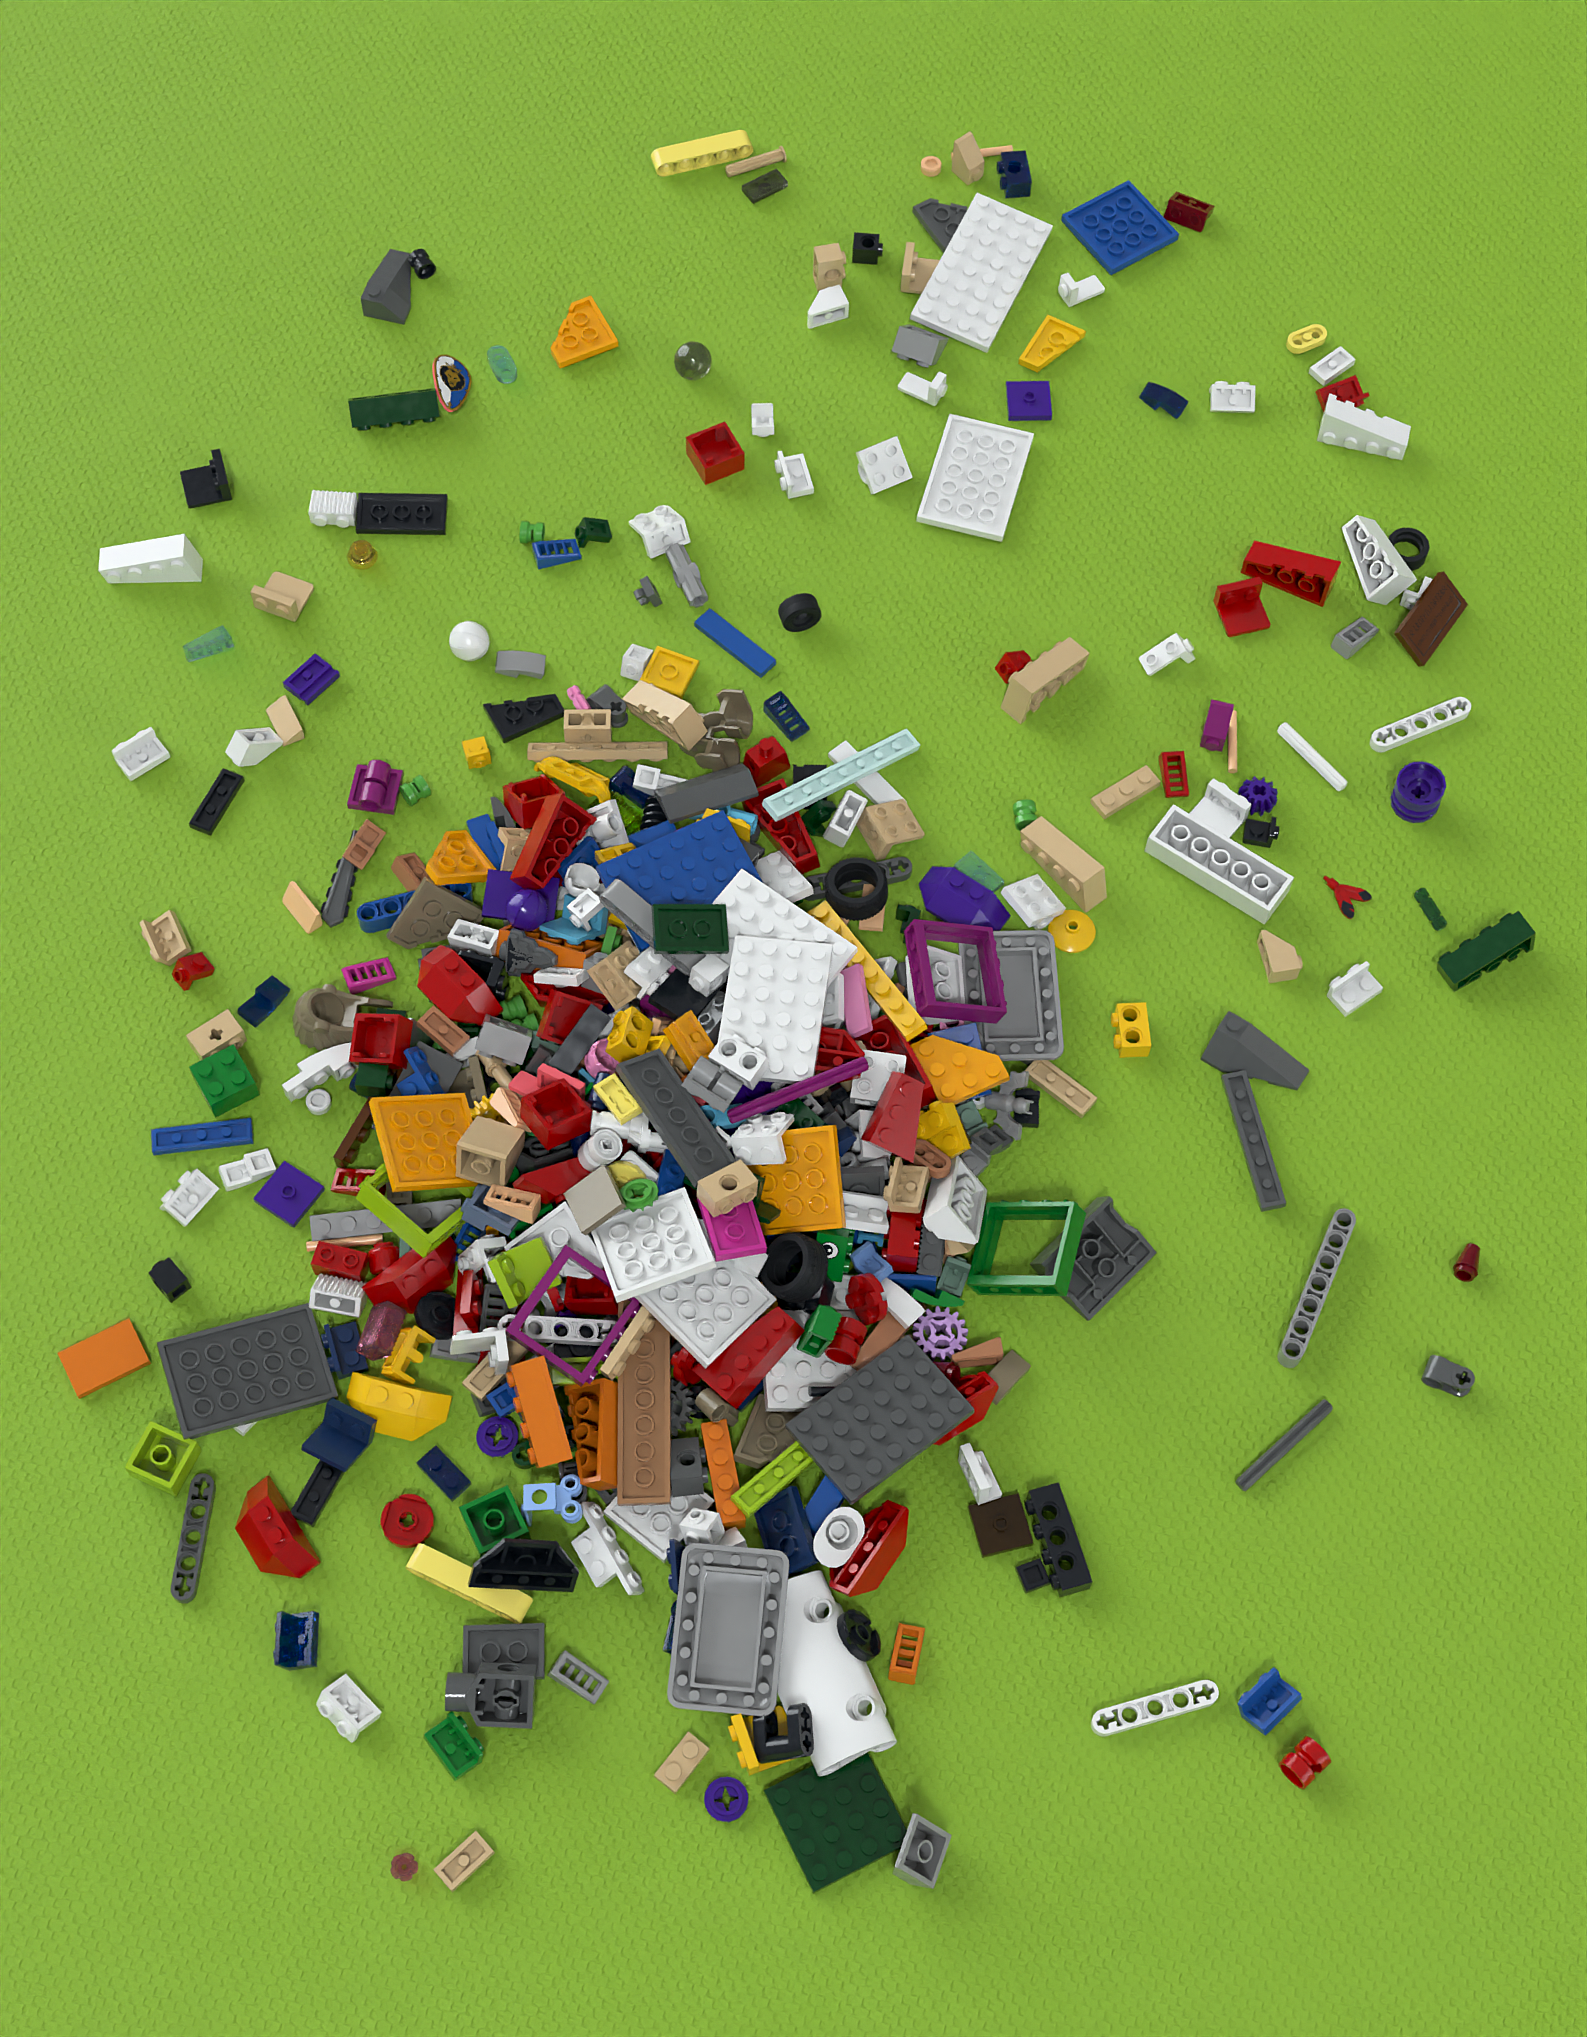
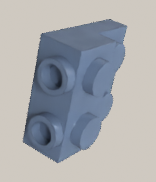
[460,1183,521,1236]

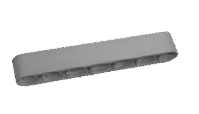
[1277,1208,1356,1368]

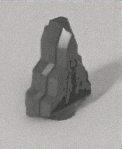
[499,928,558,977]

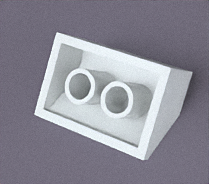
[905,945,965,1025]

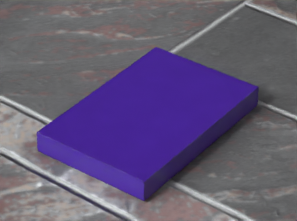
[482,869,560,923]

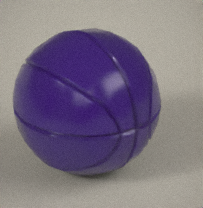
[505,889,548,931]

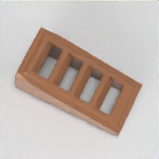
[950,1337,1003,1368]

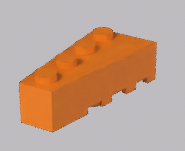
[564,1378,618,1491]

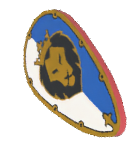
[432,355,472,412]

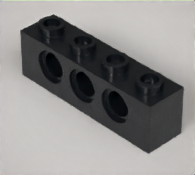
[1024,1482,1093,1597]

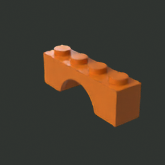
[701,1419,746,1531]

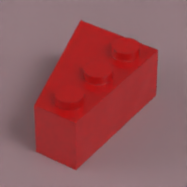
[861,1071,924,1163]

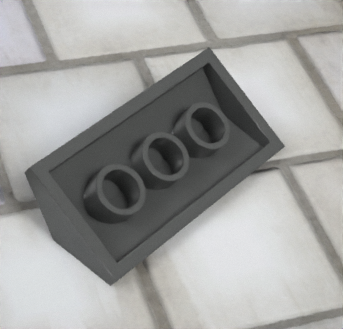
[654,763,759,824]

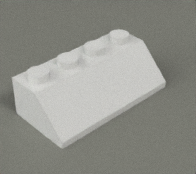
[923,1156,987,1244]

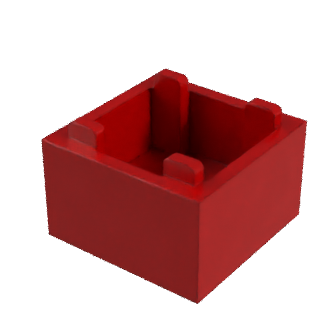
[686,422,745,485]
[503,774,565,830]
[536,989,603,1045]
[349,1013,413,1069]
[520,1078,592,1151]
[564,1269,618,1315]

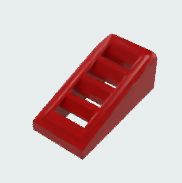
[1158,751,1189,798]
[331,1168,386,1196]

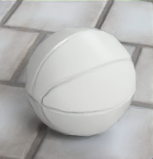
[449,621,490,662]

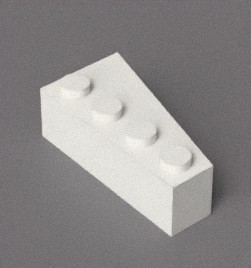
[1317,393,1411,460]
[1342,515,1417,605]
[98,534,203,583]

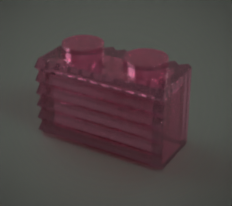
[356,1301,407,1361]

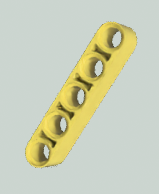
[651,130,753,177]
[405,1543,533,1624]

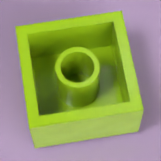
[124,1421,202,1497]

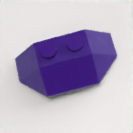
[919,867,1011,931]

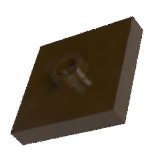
[968,1493,1033,1558]

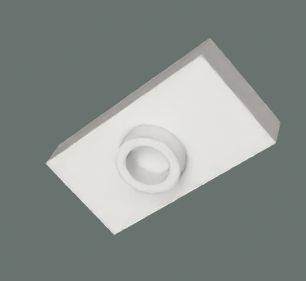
[533,966,589,988]

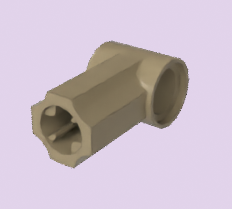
[695,1388,739,1427]

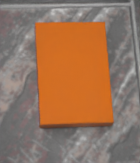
[57,1318,151,1399]

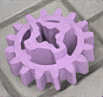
[912,1306,968,1362]

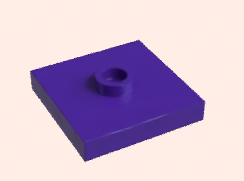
[1006,381,1052,421]
[253,1161,325,1228]

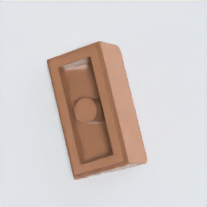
[391,852,432,892]

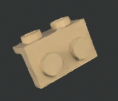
[139,910,192,966]
[884,1157,930,1213]

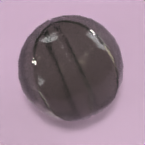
[674,341,712,380]

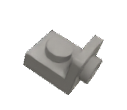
[960,1141,991,1177]

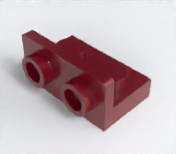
[1164,191,1215,232]

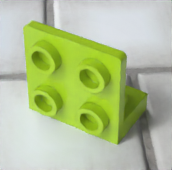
[487,1237,562,1309]

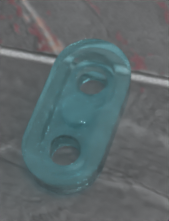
[487,345,517,384]

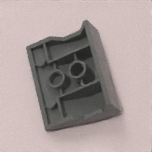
[1030,1196,1157,1321]

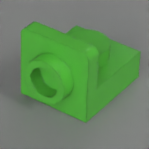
[601,925,623,955]

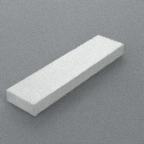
[828,740,907,805]

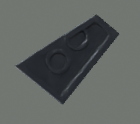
[483,694,565,743]

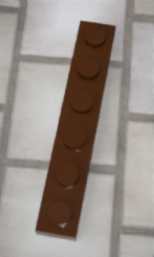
[333,1069,403,1168]

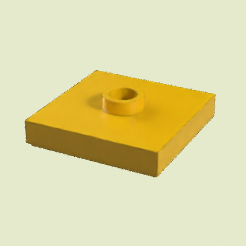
[639,646,699,699]

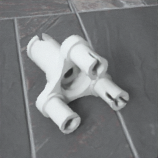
[590,1110,668,1153]

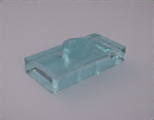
[954,850,1004,892]

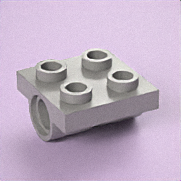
[681,1056,744,1113]

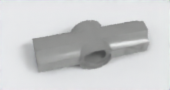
[665,543,708,608]

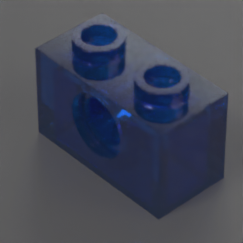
[997,150,1032,199]

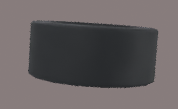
[1389,528,1430,571]

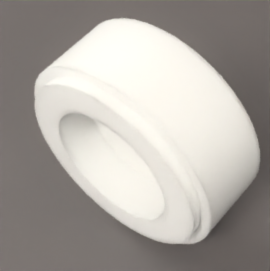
[306,1089,331,1115]

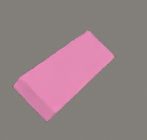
[840,963,873,1039]

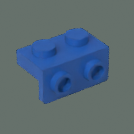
[1238,1667,1302,1736]

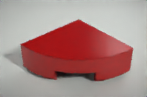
[546,1286,564,1313]

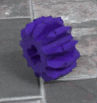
[1238,776,1278,817]

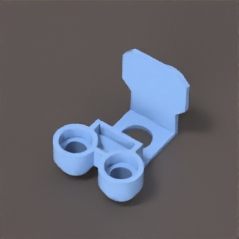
[521,1474,583,1527]

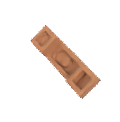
[850,1302,927,1371]

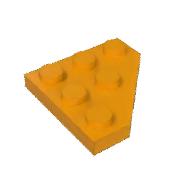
[550,296,618,369]
[425,830,496,885]
[910,1035,1010,1105]

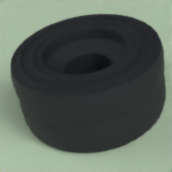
[778,593,821,632]

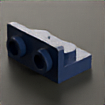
[321,1321,369,1380]

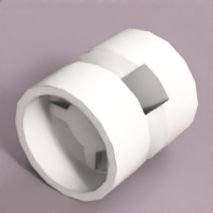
[578,1129,623,1172]

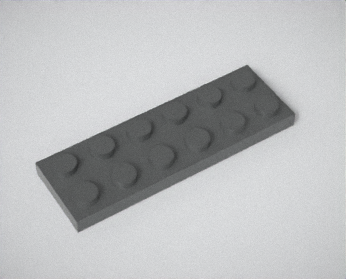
[615,1049,736,1188]

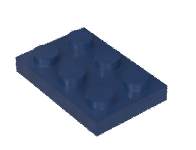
[754,1486,819,1578]

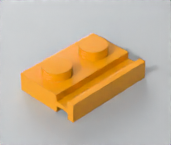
[662,1010,715,1072]

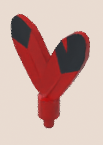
[1323,876,1372,919]

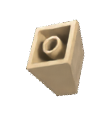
[456,1116,525,1187]

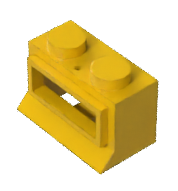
[381,1325,436,1385]

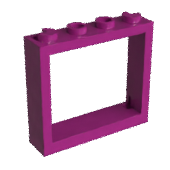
[904,919,1007,1024]
[505,1245,642,1387]

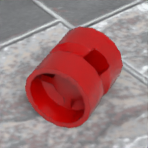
[824,1317,867,1365]
[1278,1736,1331,1790]

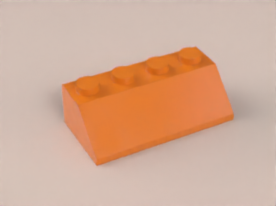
[495,924,603,970]
[505,1355,573,1468]

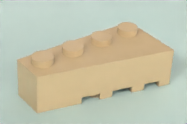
[1000,637,1090,724]
[622,680,708,751]
[1020,816,1107,913]

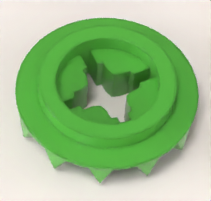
[619,1178,659,1212]

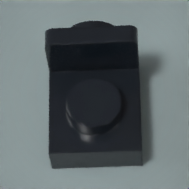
[1242,817,1279,848]
[1013,1088,1040,1128]

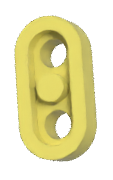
[1286,324,1327,354]

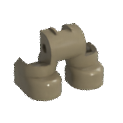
[678,689,753,772]

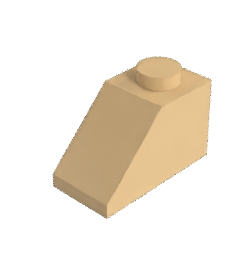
[951,132,985,186]
[1257,930,1303,983]

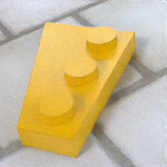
[1018,315,1086,373]

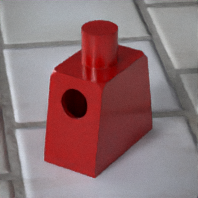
[743,736,790,788]

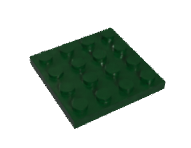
[764,1753,907,1894]

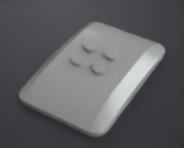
[958,930,1064,1061]
[667,1543,789,1716]

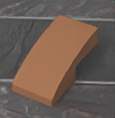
[342,819,386,870]

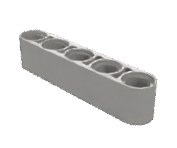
[599,879,706,975]

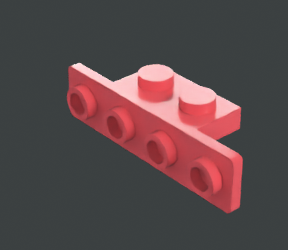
[508,1063,599,1126]

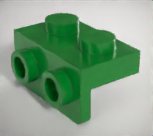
[423,1711,484,1781]

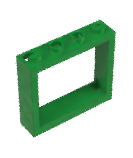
[966,1199,1086,1296]

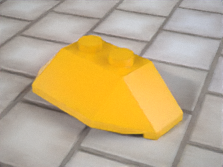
[346,1371,453,1441]

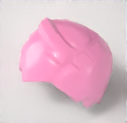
[584,1038,619,1078]

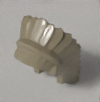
[292,984,393,1051]

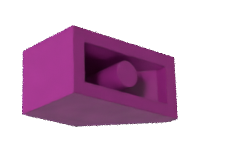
[1200,699,1234,752]

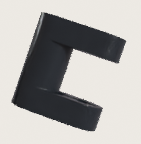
[753,1703,814,1764]

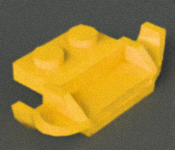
[534,756,611,803]

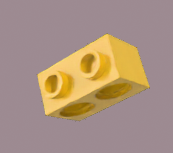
[1111,1002,1151,1058]
[605,1006,654,1063]

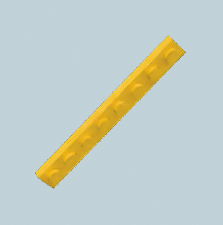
[806,900,928,1042]

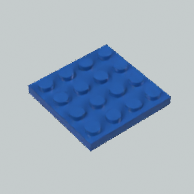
[1061,180,1179,275]

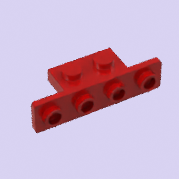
[453,1268,484,1336]

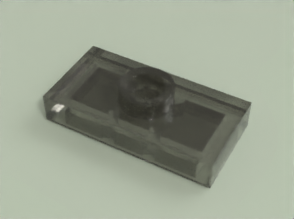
[742,168,788,204]

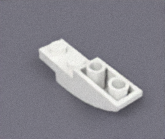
[282,1042,358,1102]

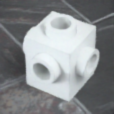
[679,1508,725,1546]

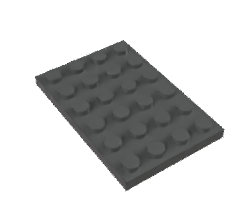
[157,1303,338,1440]
[785,1335,974,1505]

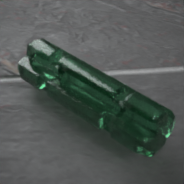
[1414,888,1447,931]

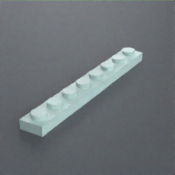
[762,728,920,822]

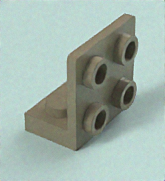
[448,1056,487,1109]

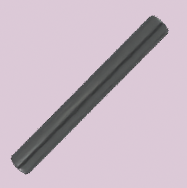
[1236,1399,1333,1491]

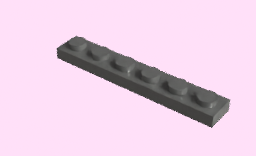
[1221,1070,1286,1212]

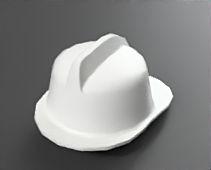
[813,1507,865,1568]

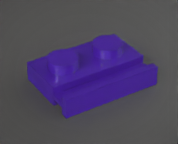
[283,654,340,706]

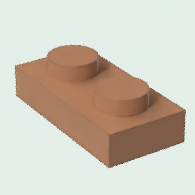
[416,1005,470,1057]

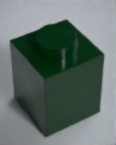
[355,1063,395,1097]

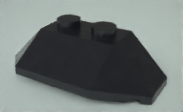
[468,1538,579,1592]

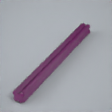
[727,1057,869,1124]

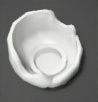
[564,863,601,898]

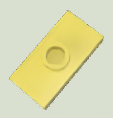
[593,1073,643,1126]

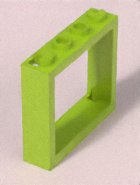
[356,1162,476,1258]

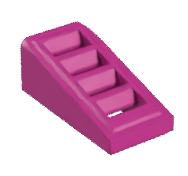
[341,957,396,995]

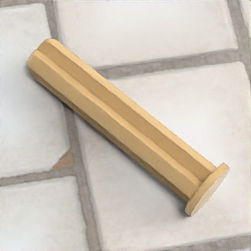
[725,146,787,177]

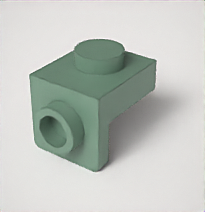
[936,1256,971,1298]

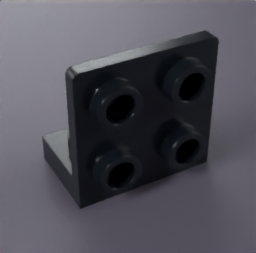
[180,449,232,509]

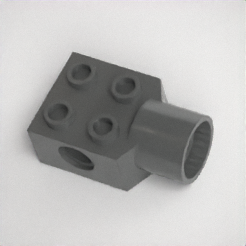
[445,1662,537,1729]

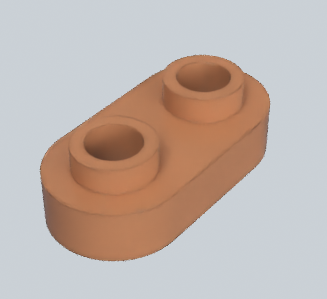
[913,1139,951,1179]

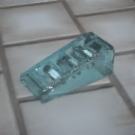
[183,625,235,662]

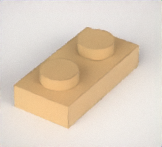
[654,1732,710,1794]
[433,1831,495,1892]

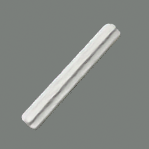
[1277,722,1348,791]

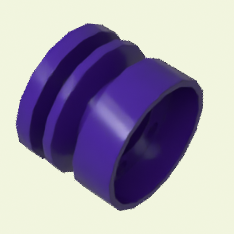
[1390,761,1446,823]

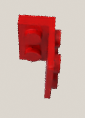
[1213,576,1271,637]

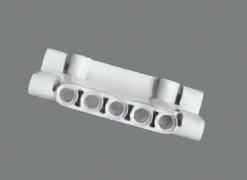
[777,1570,897,1776]

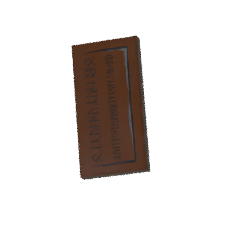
[1394,571,1468,667]

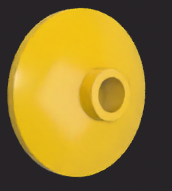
[1048,910,1096,953]

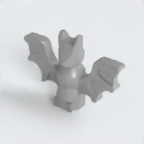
[984,1071,1034,1141]

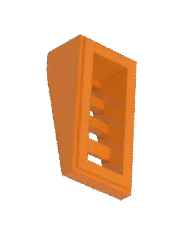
[888,1623,925,1685]

